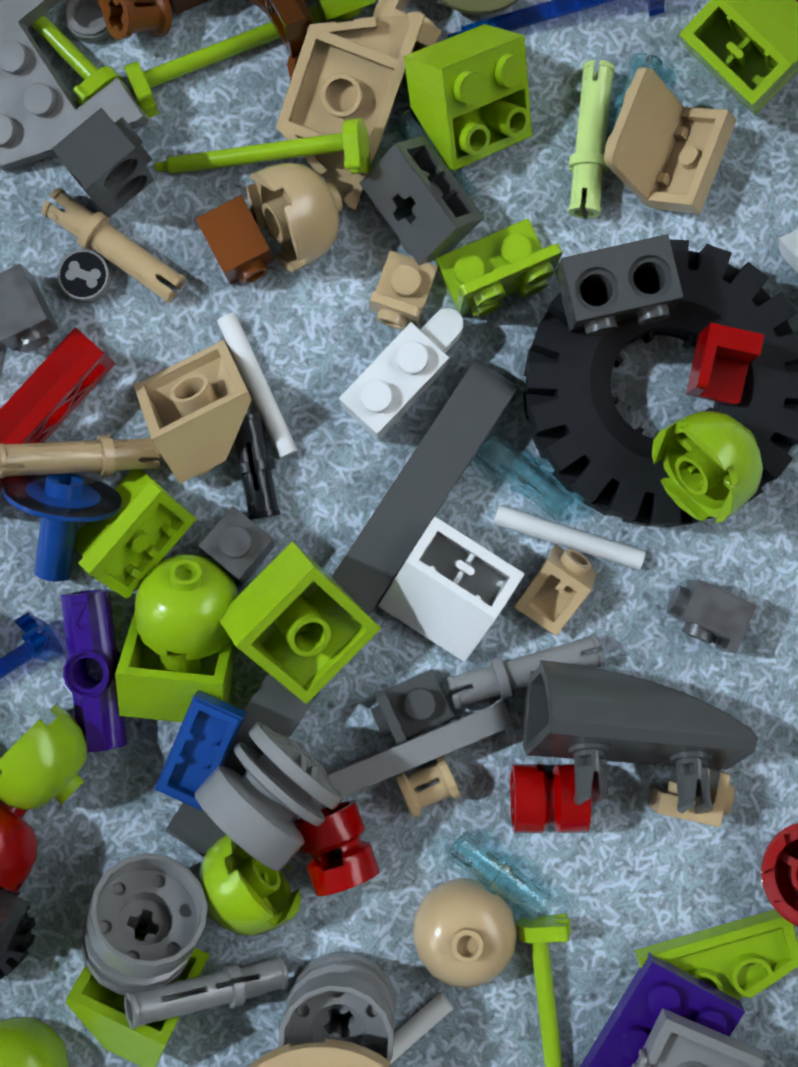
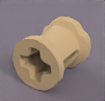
[396,755,462,818]

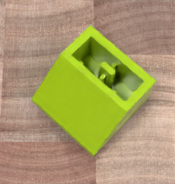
[679,0,798,116]
[404,24,532,171]

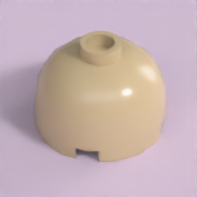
[247,163,342,272]
[413,877,517,989]

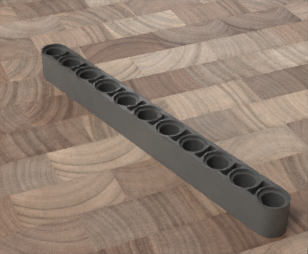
[165,359,519,857]

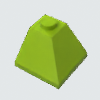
[65,928,210,1067]

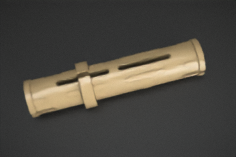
[41,188,186,304]
[0,435,160,478]

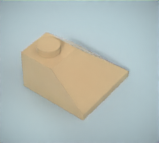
[133,340,252,484]

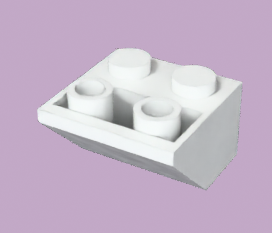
[378,516,525,662]

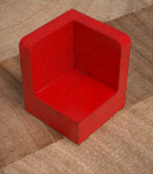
[686,322,765,405]

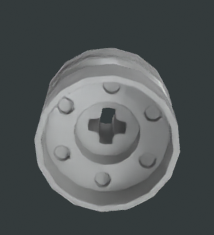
[195,722,344,871]
[80,853,208,995]
[279,952,396,1061]

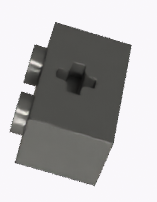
[360,135,485,266]

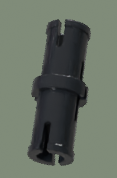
[234,413,280,520]

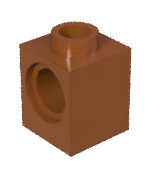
[196,195,274,285]

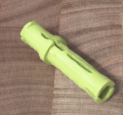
[568,60,615,219]

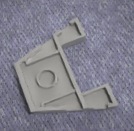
[0,0,150,171]

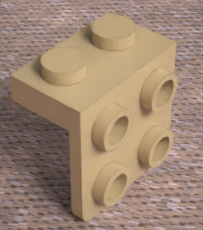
[604,67,737,214]

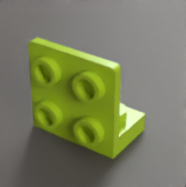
[435,218,563,319]
[75,469,197,599]

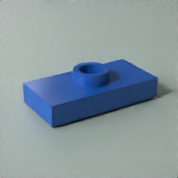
[154,690,247,811]

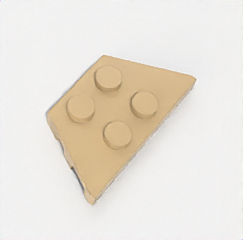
[276,11,425,210]

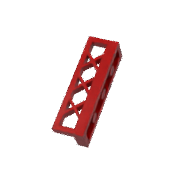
[0,327,116,491]

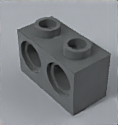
[52,107,154,218]
[555,234,683,336]

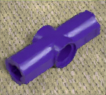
[61,589,127,752]

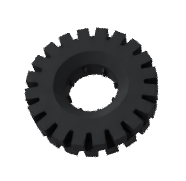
[523,239,798,527]

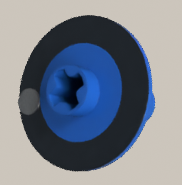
[3,473,122,582]

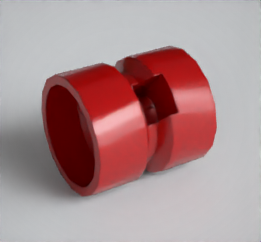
[510,764,591,834]
[293,800,380,896]

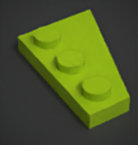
[634,909,798,1000]

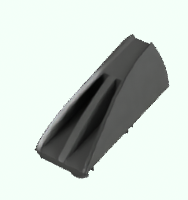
[523,660,758,814]

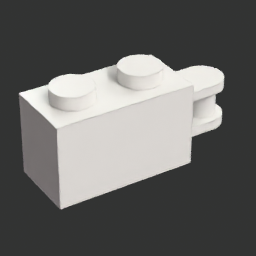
[339,308,463,441]

